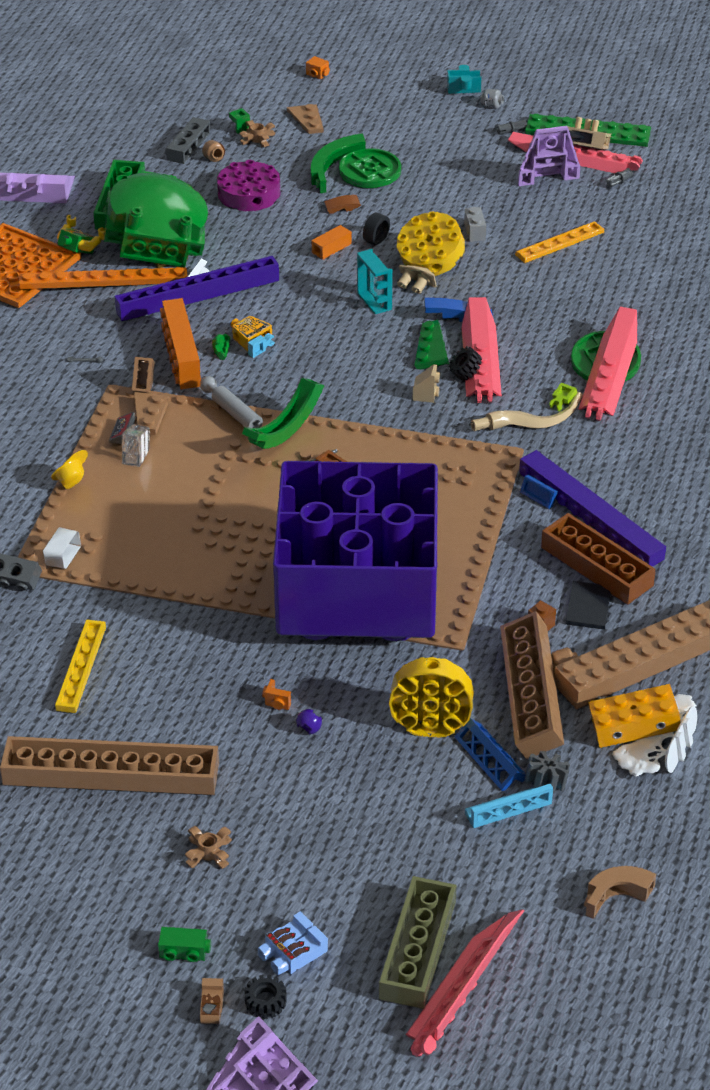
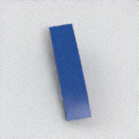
[424,297,493,322]

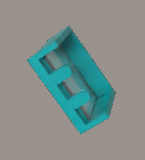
[357,249,393,315]

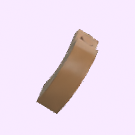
[584,866,656,919]

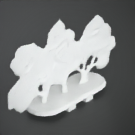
[612,694,697,777]

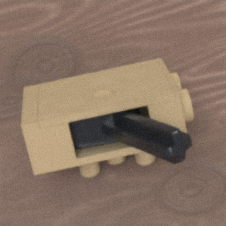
[567,117,611,149]

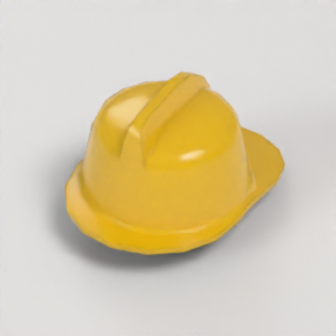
[51,450,88,489]

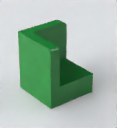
[229,108,250,134]

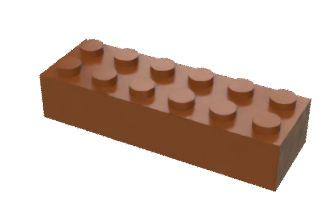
[541,513,656,605]

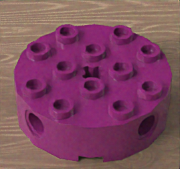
[217,159,281,211]

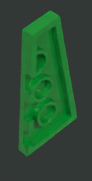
[414,320,450,369]

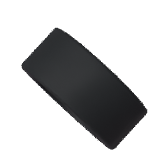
[363,212,390,245]

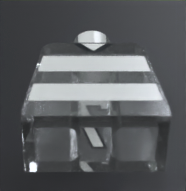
[122,424,150,467]

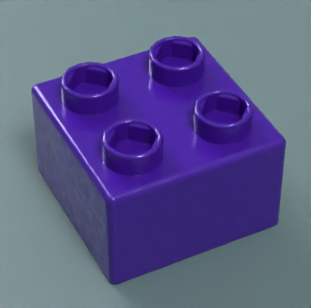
[273,461,438,641]

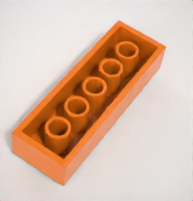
[160,298,201,390]

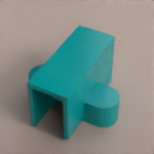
[447,65,482,94]

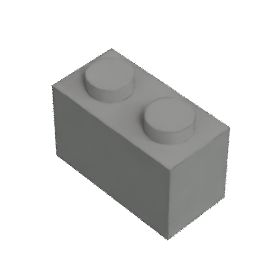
[464,207,486,242]

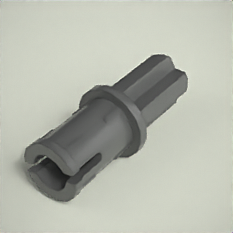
[496,120,527,135]
[606,168,633,187]

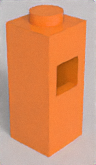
[311,225,352,259]

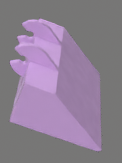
[0,173,75,203]

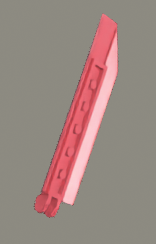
[508,132,643,173]
[462,297,502,403]
[578,307,637,421]
[406,909,524,1057]

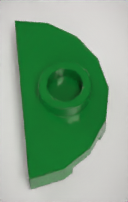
[212,334,231,360]

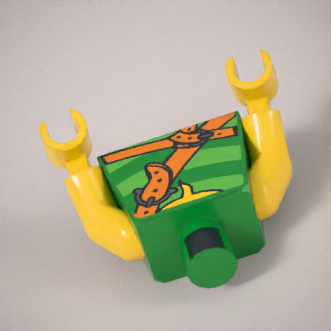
[57,215,104,254]

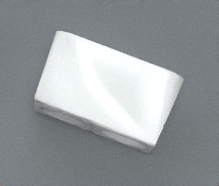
[43,527,81,569]

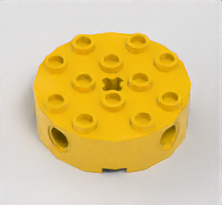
[397,211,465,276]
[389,657,474,738]

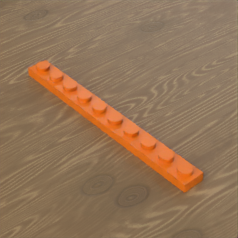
[19,267,188,289]

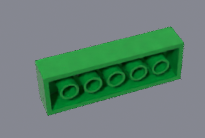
[93,160,145,230]

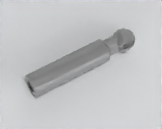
[200,376,263,428]

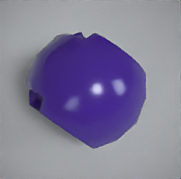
[296,709,322,735]

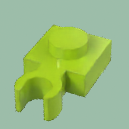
[550,383,577,411]

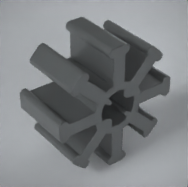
[524,751,570,794]

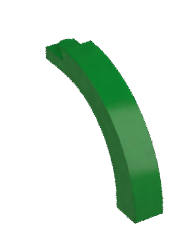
[311,133,366,193]
[242,378,324,449]

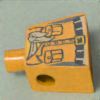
[231,316,272,351]

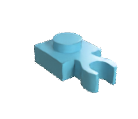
[248,333,275,358]

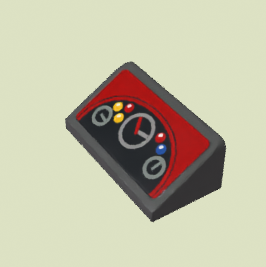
[109,412,136,444]

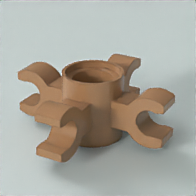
[240,120,275,147]
[185,826,232,869]

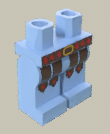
[258,911,328,975]

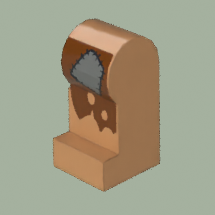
[200,978,224,1024]

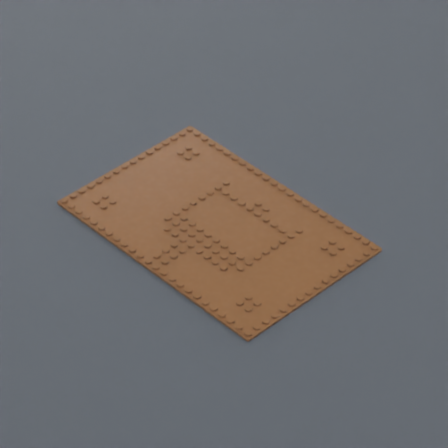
[16,385,524,650]

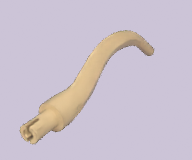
[471,392,583,431]

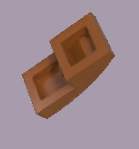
[324,195,361,214]

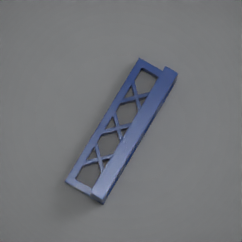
[454,718,526,791]

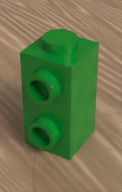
[158,927,211,962]

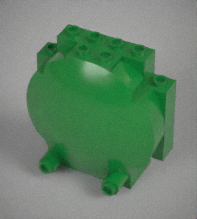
[104,171,208,267]

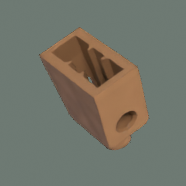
[132,357,155,392]

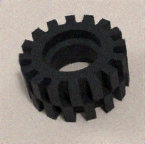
[449,346,482,380]
[244,974,287,1019]

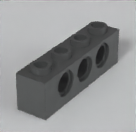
[165,117,210,164]
[0,553,42,591]

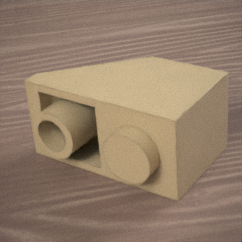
[413,365,440,403]

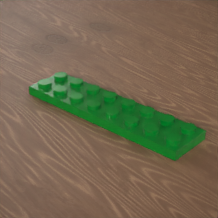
[525,114,651,147]

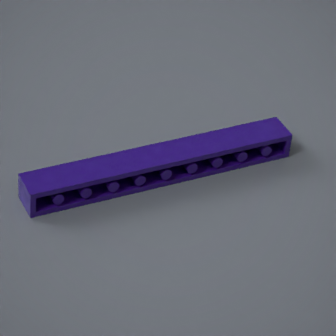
[114,255,279,321]
[519,450,666,567]

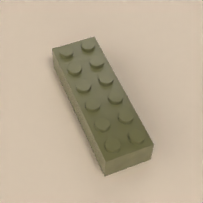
[379,876,457,1009]

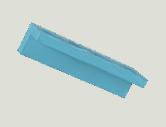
[465,784,553,828]

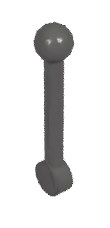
[67,357,103,363]

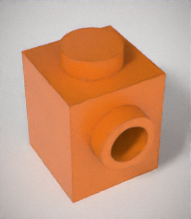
[306,56,330,79]

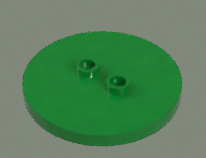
[339,148,401,188]
[571,331,641,382]

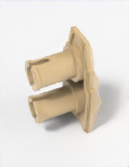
[397,265,437,294]

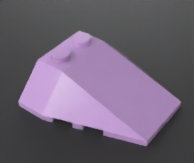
[518,126,580,186]
[206,1016,318,1090]

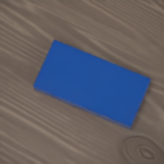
[520,475,558,509]

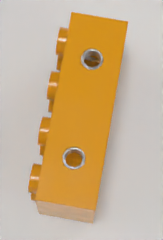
[588,684,681,748]

